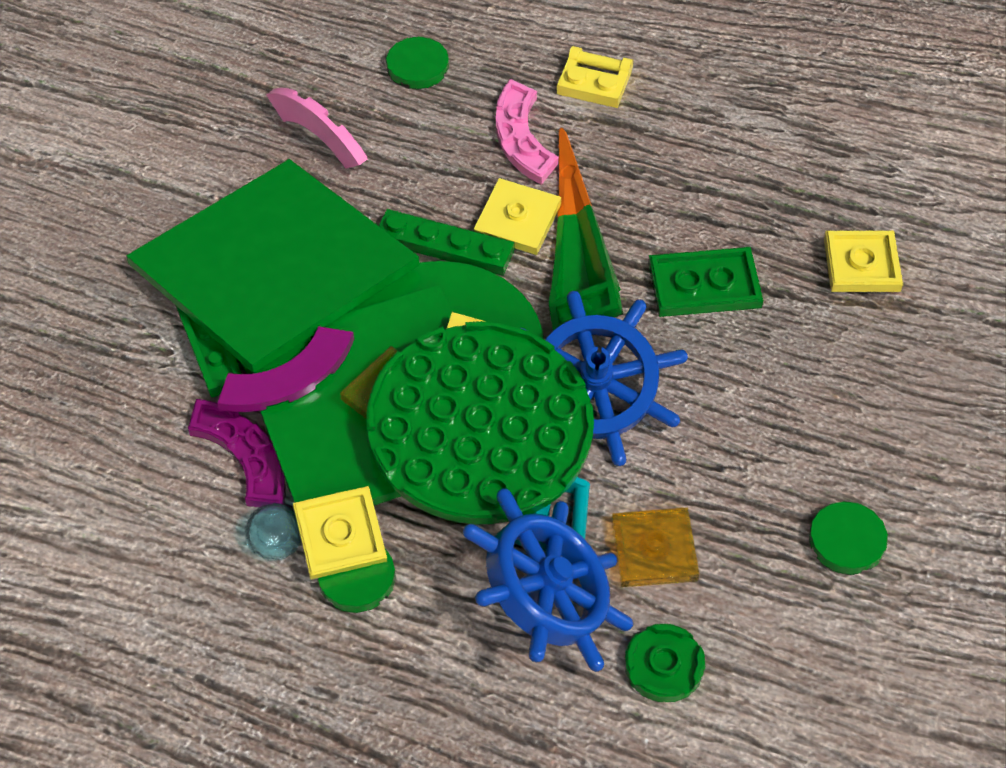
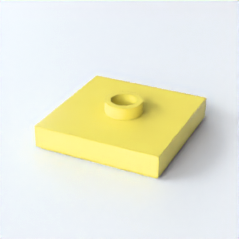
[474,178,561,255]
[824,230,903,292]
[293,486,387,580]

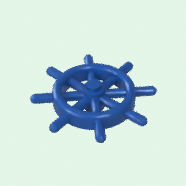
[521,291,688,466]
[463,488,633,672]

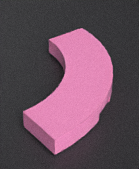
[496,79,559,185]
[266,88,367,169]

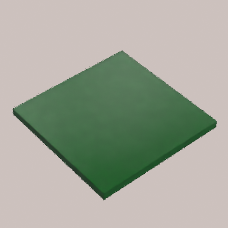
[126,159,420,373]
[242,284,453,506]

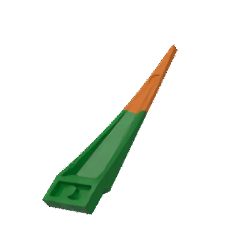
[549,128,623,331]

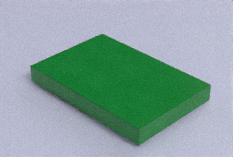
[648,247,764,317]

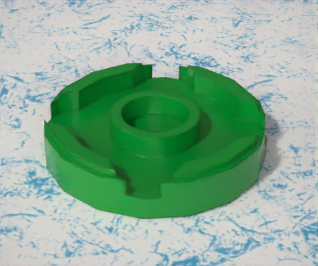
[386,37,449,89]
[809,501,888,575]
[318,549,396,613]
[625,624,705,702]

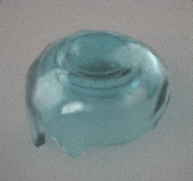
[245,503,301,561]

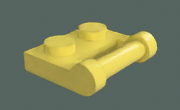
[557,46,633,108]

